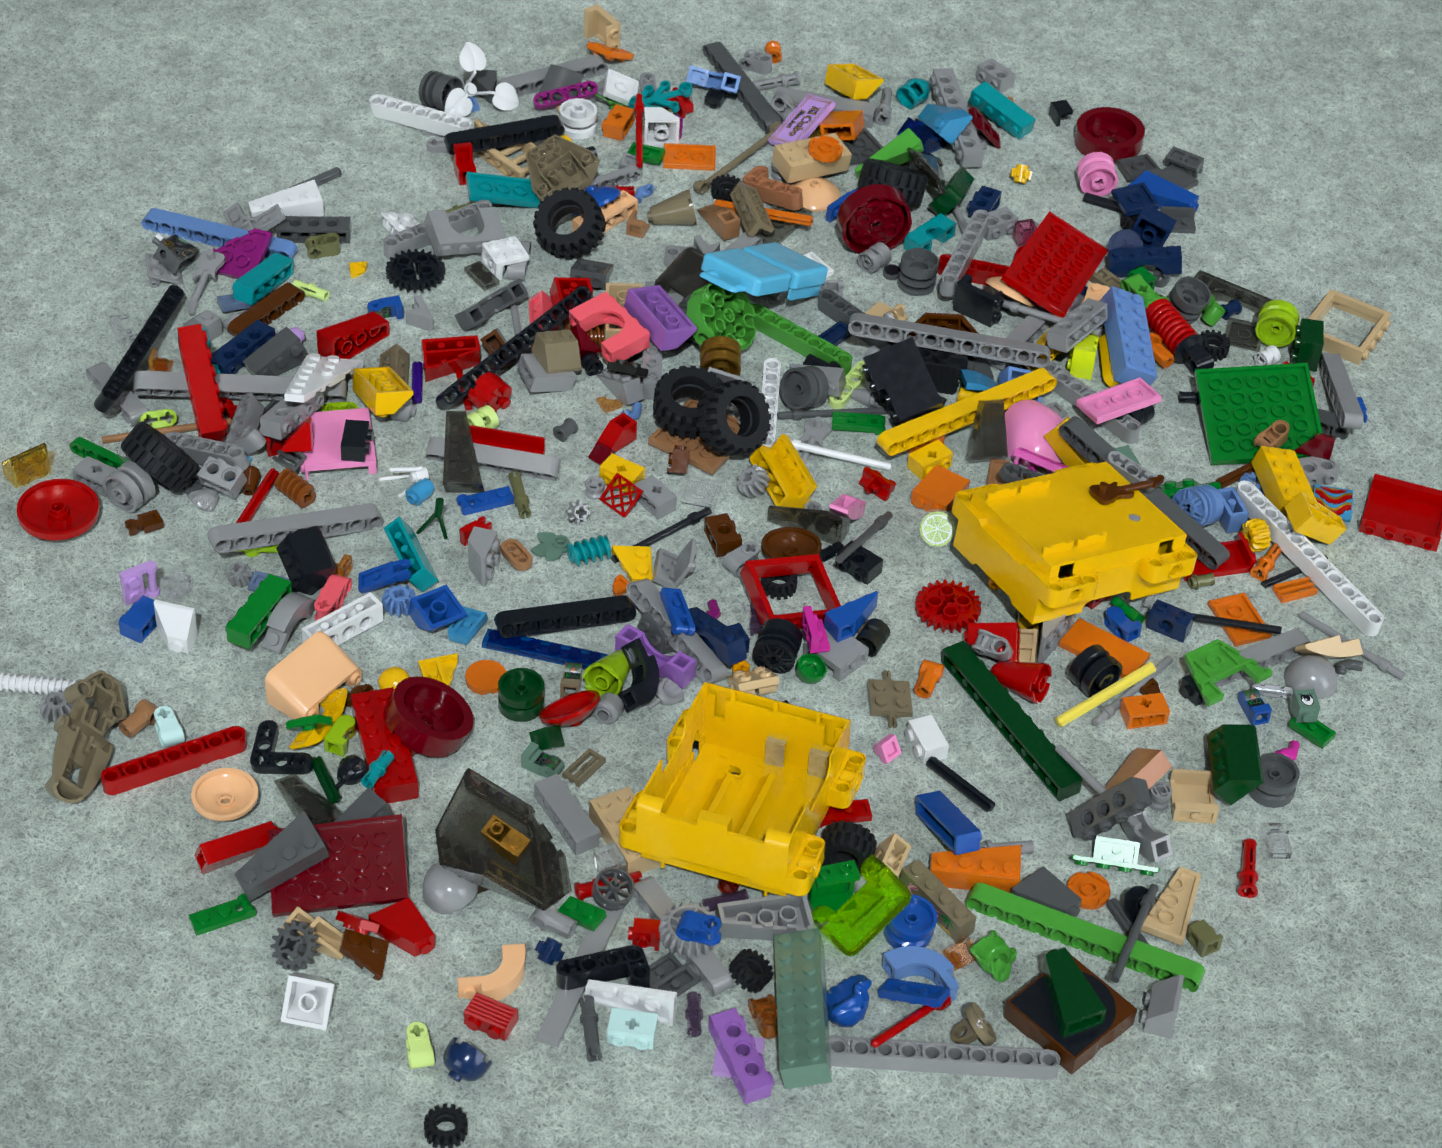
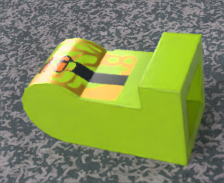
[324,715,356,757]

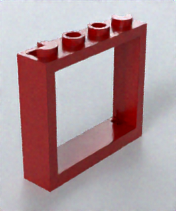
[740,554,841,629]

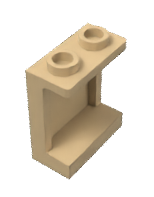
[583,4,621,49]
[1169,769,1219,824]

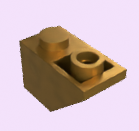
[480,814,530,865]

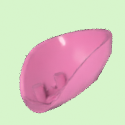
[1000,400,1063,467]

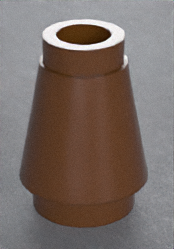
[243,466,261,495]

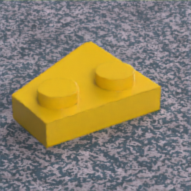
[612,545,653,582]
[418,653,458,687]

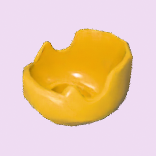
[378,666,409,690]

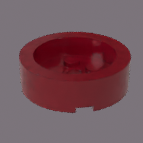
[1074,107,1145,164]
[837,184,912,253]
[384,676,474,757]

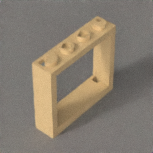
[1308,289,1391,365]

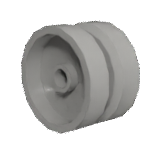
[103,461,155,513]

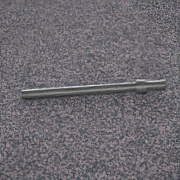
[777,407,891,421]
[836,511,893,563]
[1110,884,1159,983]

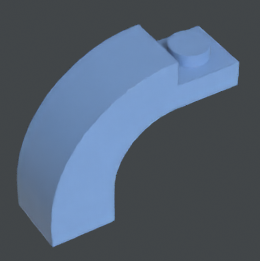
[686,65,741,94]
[882,946,959,1001]

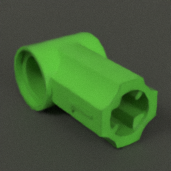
[1202,294,1226,326]

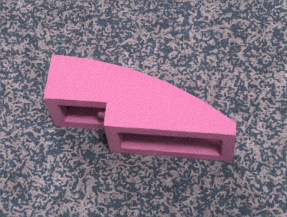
[829,494,866,520]

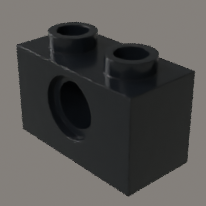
[836,540,883,585]

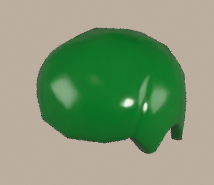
[795,653,827,684]

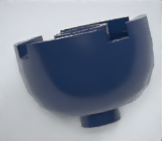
[443,1037,492,1083]

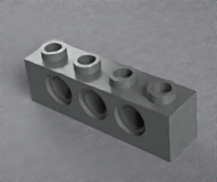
[276,216,351,244]
[1068,777,1152,841]

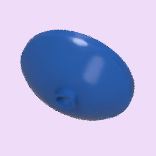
[572,185,621,215]

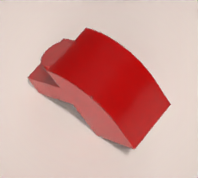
[453,142,476,185]

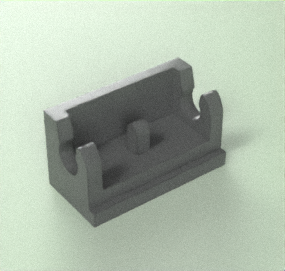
[1165,146,1204,178]

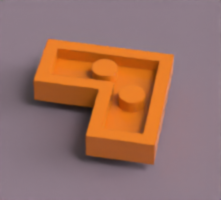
[587,41,634,62]

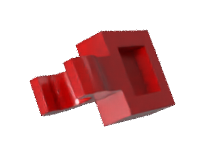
[459,516,492,546]

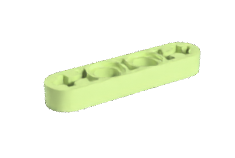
[828,360,867,409]

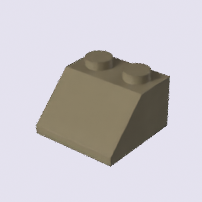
[531,329,582,374]

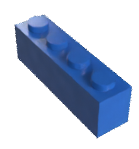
[916,790,982,855]

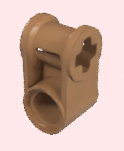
[1253,420,1290,448]

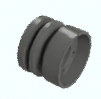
[419,70,464,111]
[897,248,939,295]
[1167,276,1211,324]

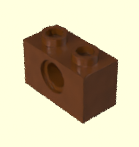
[704,513,742,558]

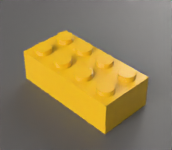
[1251,446,1317,518]

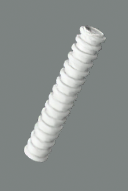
[0,672,78,695]

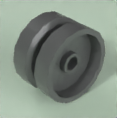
[780,366,829,410]
[1249,753,1300,808]

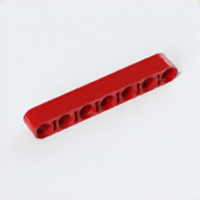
[101,726,247,795]

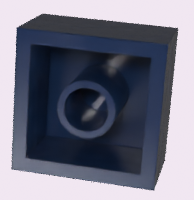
[1130,203,1177,248]

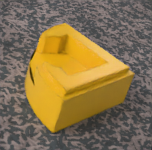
[349,261,367,278]

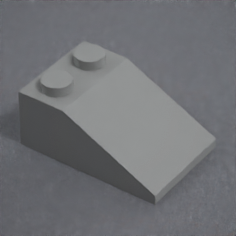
[1037,614,1074,663]

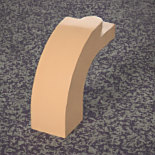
[457,944,525,1001]

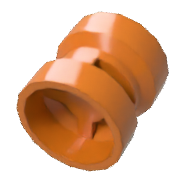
[765,41,782,63]

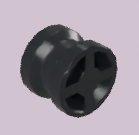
[581,353,604,376]

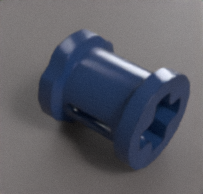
[1221,299,1242,320]

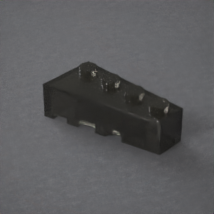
[443,411,485,493]

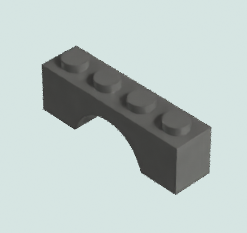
[455,279,529,331]

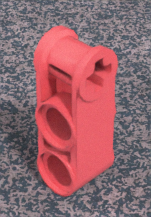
[314,574,352,621]

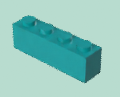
[969,81,1036,140]
[232,253,294,305]
[384,516,439,592]

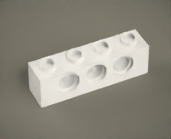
[301,592,383,645]

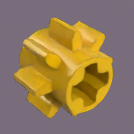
[1010,164,1032,184]

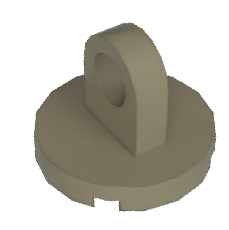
[951,1002,997,1046]

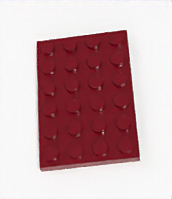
[268,814,409,917]

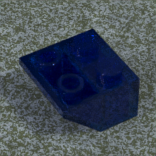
[896,117,947,154]

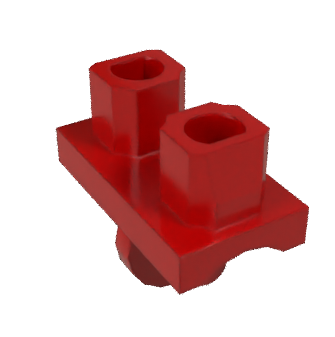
[664,87,694,118]
[858,466,896,501]

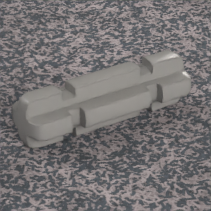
[1251,682,1293,699]

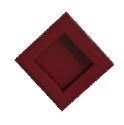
[588,441,615,465]

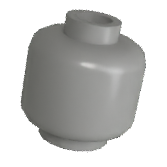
[389,398,416,422]
[593,693,624,724]

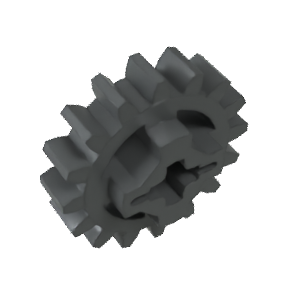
[270,920,320,971]

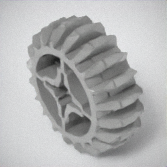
[659,901,721,959]

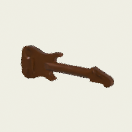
[1089,475,1165,505]

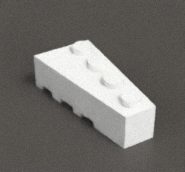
[248,180,324,217]

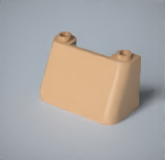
[265,631,362,719]

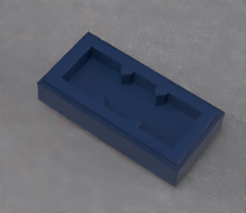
[818,321,852,346]

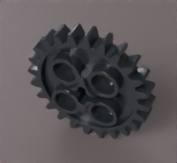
[386,248,445,293]

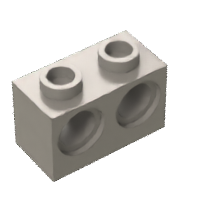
[976,58,1015,93]
[984,206,1018,241]
[1298,455,1340,487]
[197,456,247,499]

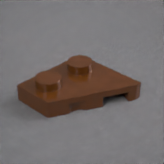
[339,928,389,981]

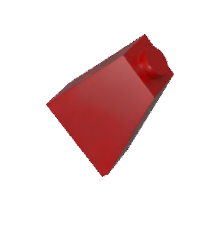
[964,622,1021,662]
[368,897,435,957]

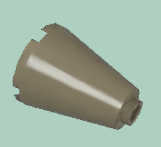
[647,189,697,225]

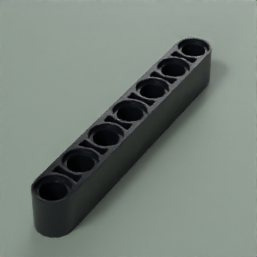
[444,115,565,156]
[494,595,636,638]

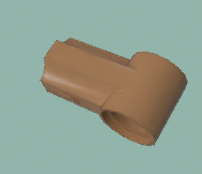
[118,699,158,738]

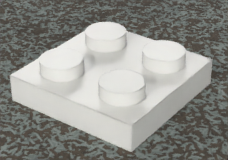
[603,68,639,107]

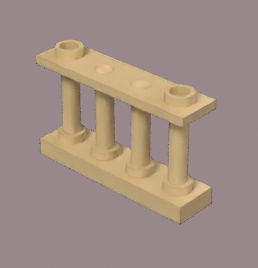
[475,142,536,178]

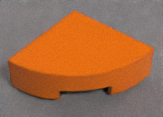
[612,574,630,596]

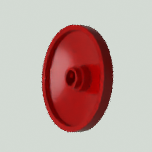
[16,479,99,540]

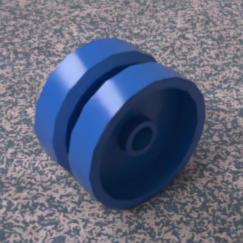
[884,894,937,949]

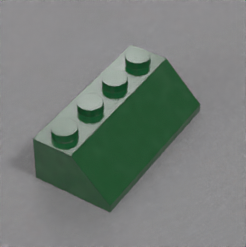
[1207,724,1264,805]

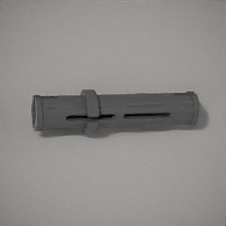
[579,995,602,1062]

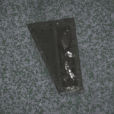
[965,399,1008,461]

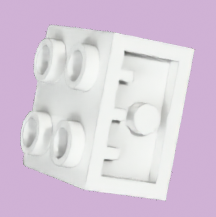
[481,236,530,281]

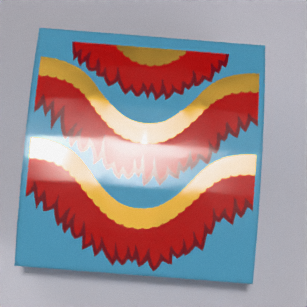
[1313,484,1353,523]

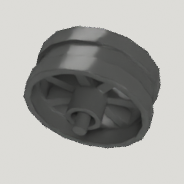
[591,867,635,911]

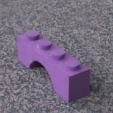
[615,624,696,689]

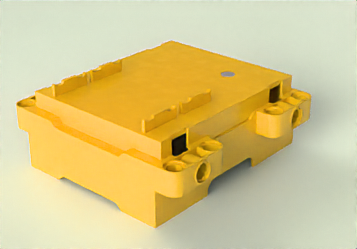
[952,461,1197,624]

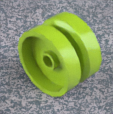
[1255,300,1300,347]

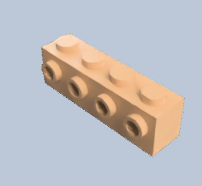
[572,190,638,233]

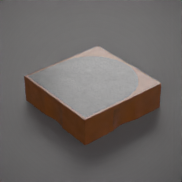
[1003,953,1137,1075]

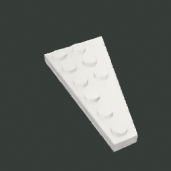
[284,353,363,403]

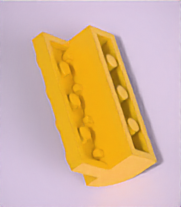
[749,434,817,512]

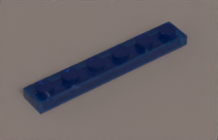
[482,628,608,670]

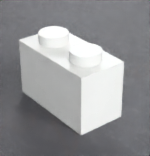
[905,715,949,764]

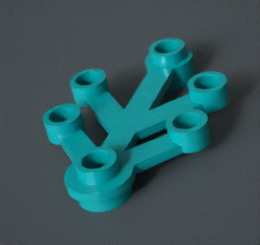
[628,80,693,113]

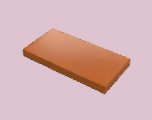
[1058,618,1151,678]

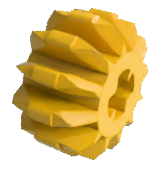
[1241,518,1272,552]

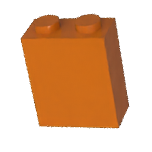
[820,110,865,140]
[911,465,970,513]

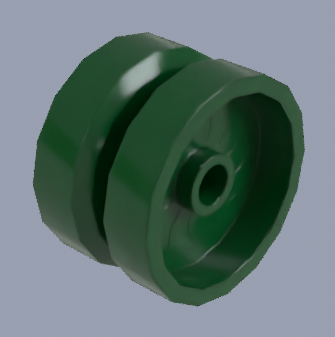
[498,668,544,722]

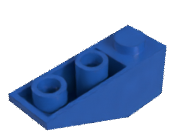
[824,591,878,643]

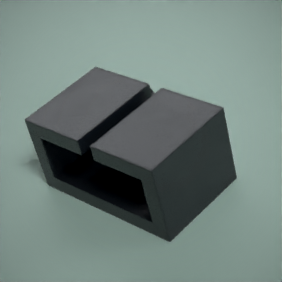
[341,420,373,462]

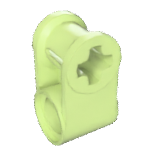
[406,1022,435,1069]

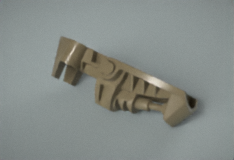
[45,670,127,803]

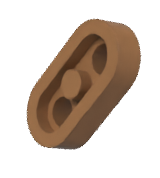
[501,539,532,571]

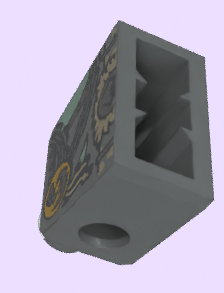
[152,234,200,274]

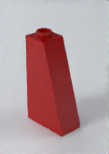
[194,821,279,875]

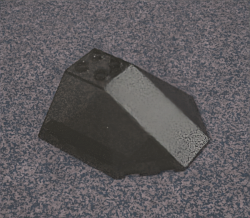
[435,768,572,911]

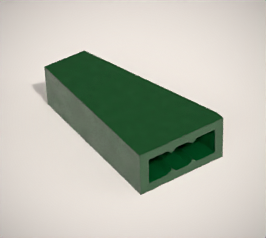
[1042,947,1107,1038]

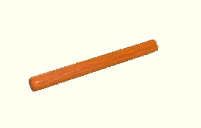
[714,199,813,226]

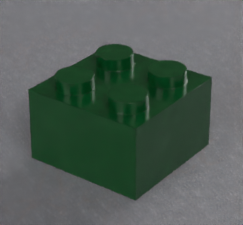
[1291,318,1324,372]

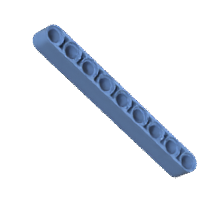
[141,208,298,259]

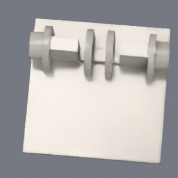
[381,212,420,235]

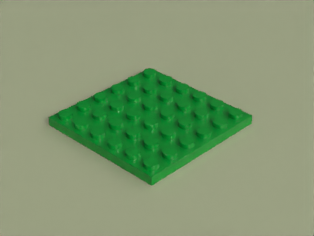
[1194,363,1323,465]

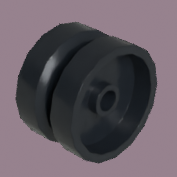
[1068,644,1123,697]

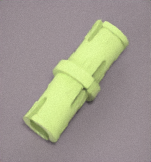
[293,279,330,301]

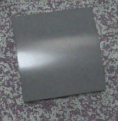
[539,64,584,101]
[649,952,701,997]

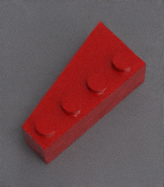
[316,311,390,359]

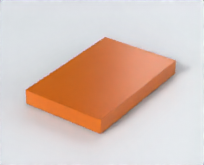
[663,143,716,171]
[1208,592,1272,647]

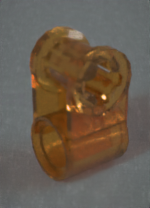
[748,994,778,1039]

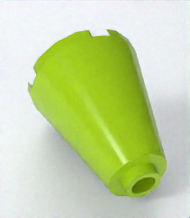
[582,649,630,696]

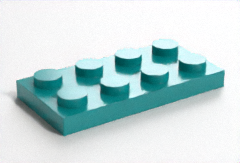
[466,172,540,208]

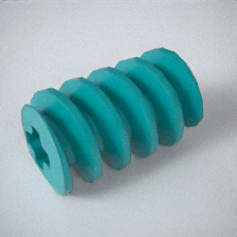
[566,535,611,567]

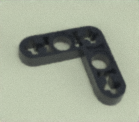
[250,720,314,774]

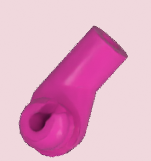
[1275,740,1300,761]

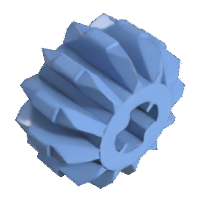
[382,584,416,618]

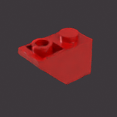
[595,412,637,452]

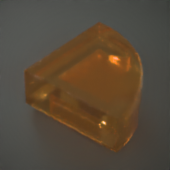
[597,397,623,413]

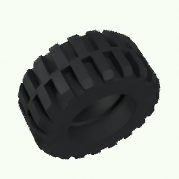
[857,158,928,205]
[533,187,606,260]
[653,365,723,439]
[696,380,771,456]
[121,421,199,493]

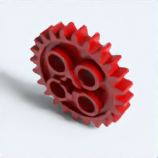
[915,579,982,633]

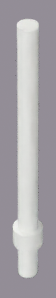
[778,437,891,471]

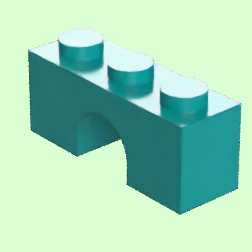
[904,213,956,251]

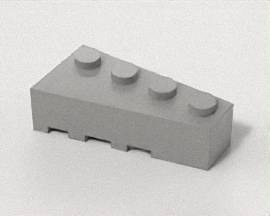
[715,894,815,941]

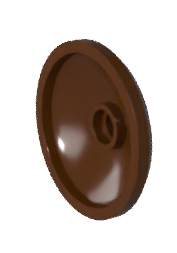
[761,527,822,558]

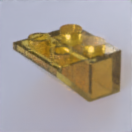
[2,443,51,489]

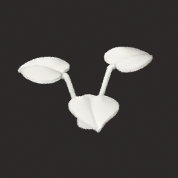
[445,42,519,117]

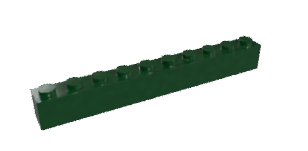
[941,641,1082,802]

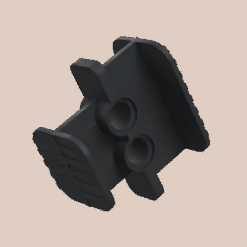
[917,335,968,395]

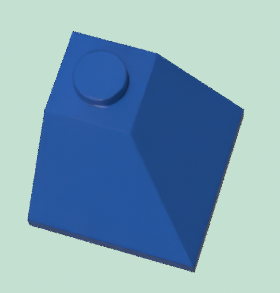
[408,584,467,631]

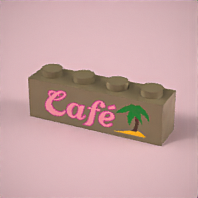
[899,859,976,943]

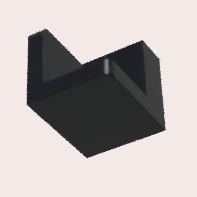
[1049,100,1074,127]

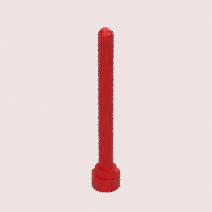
[871,996,952,1048]

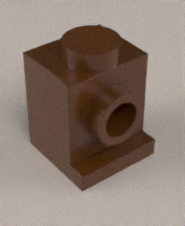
[667,445,690,474]

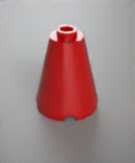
[991,661,1052,704]

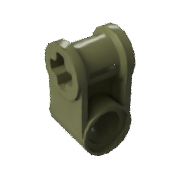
[305,233,341,259]

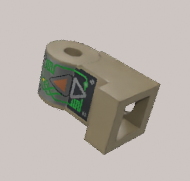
[560,662,583,698]

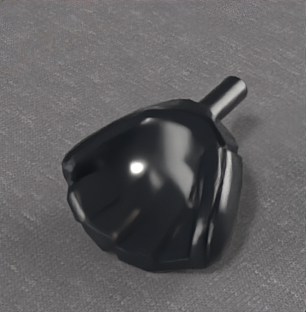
[336,755,368,790]

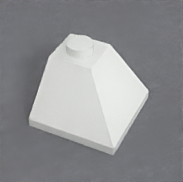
[154,600,198,654]
[281,972,335,1030]

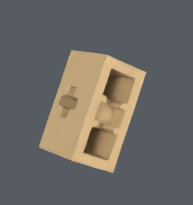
[866,833,911,887]

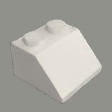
[643,107,680,147]

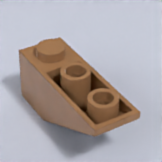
[697,204,740,241]

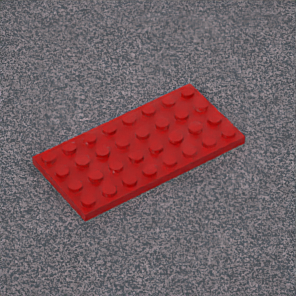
[1001,211,1108,318]

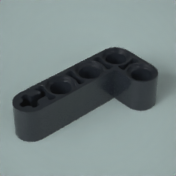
[556,945,650,990]

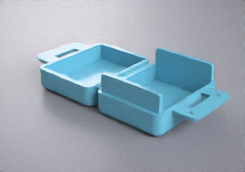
[699,242,828,301]

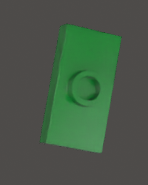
[286,714,332,732]

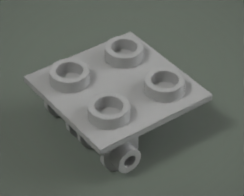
[145,253,184,287]

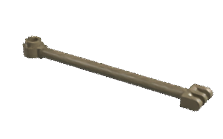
[693,121,781,195]

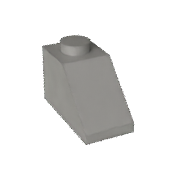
[183,309,223,342]

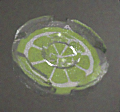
[917,509,957,549]

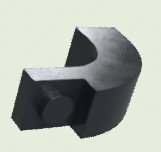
[618,638,660,713]

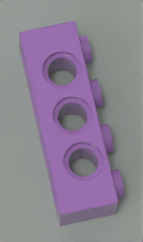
[708,1008,774,1105]

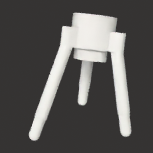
[378,466,429,498]

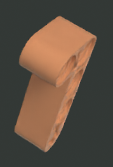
[743,166,803,210]

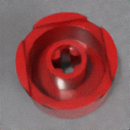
[468,372,512,412]

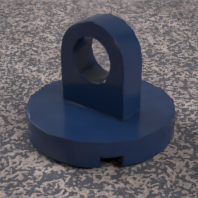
[1108,229,1144,250]

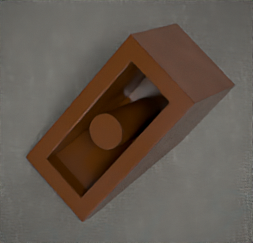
[480,328,517,371]

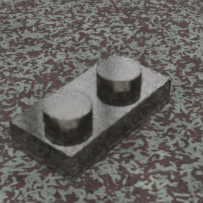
[464,261,500,291]

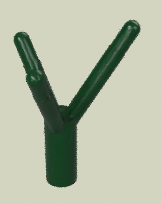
[416,498,448,539]

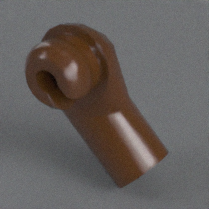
[345,684,373,708]

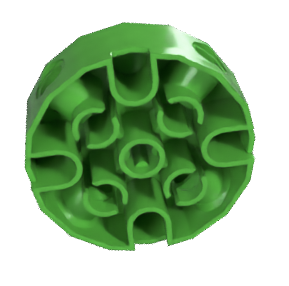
[686,282,756,351]

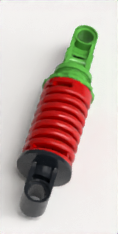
[1121,273,1214,373]

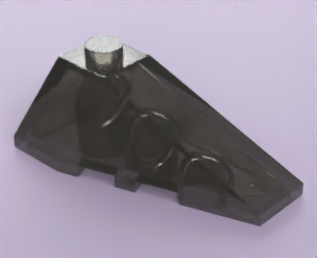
[906,147,946,195]
[274,774,343,825]

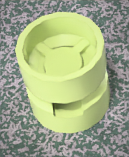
[462,405,499,434]

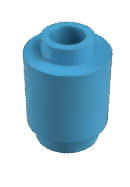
[405,478,435,506]

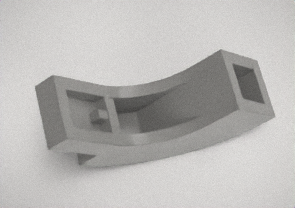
[262,592,316,654]
[1121,808,1173,862]

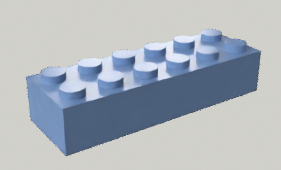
[1100,286,1158,385]

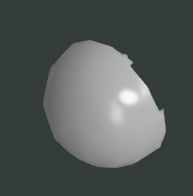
[1284,655,1337,699]
[422,860,478,915]

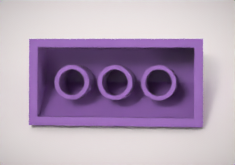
[623,285,697,351]

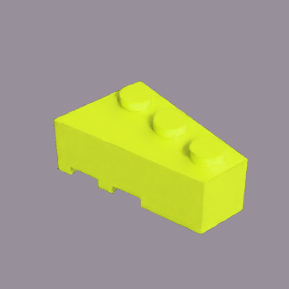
[1067,334,1099,380]

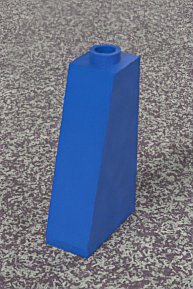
[1128,170,1199,212]

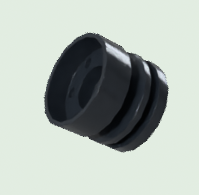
[752,618,803,674]

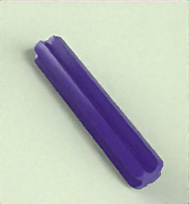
[412,361,423,404]

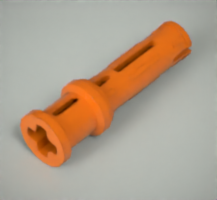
[1250,543,1282,581]

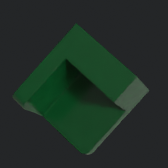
[529,726,565,751]

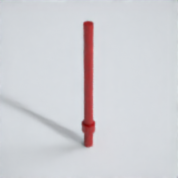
[634,93,644,168]

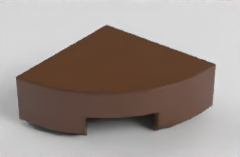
[1139,678,1160,695]

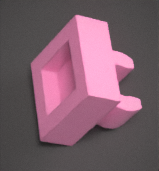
[873,734,902,764]

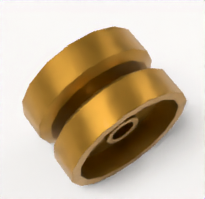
[700,336,741,376]

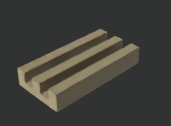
[562,748,606,787]

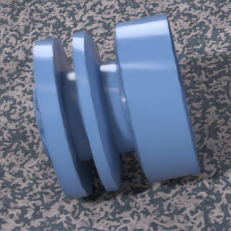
[1172,484,1224,526]

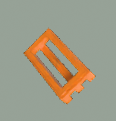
[1272,576,1318,603]

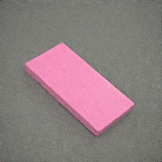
[1076,377,1162,424]

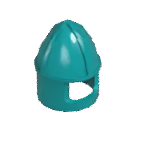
[896,78,930,109]

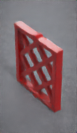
[599,473,644,518]

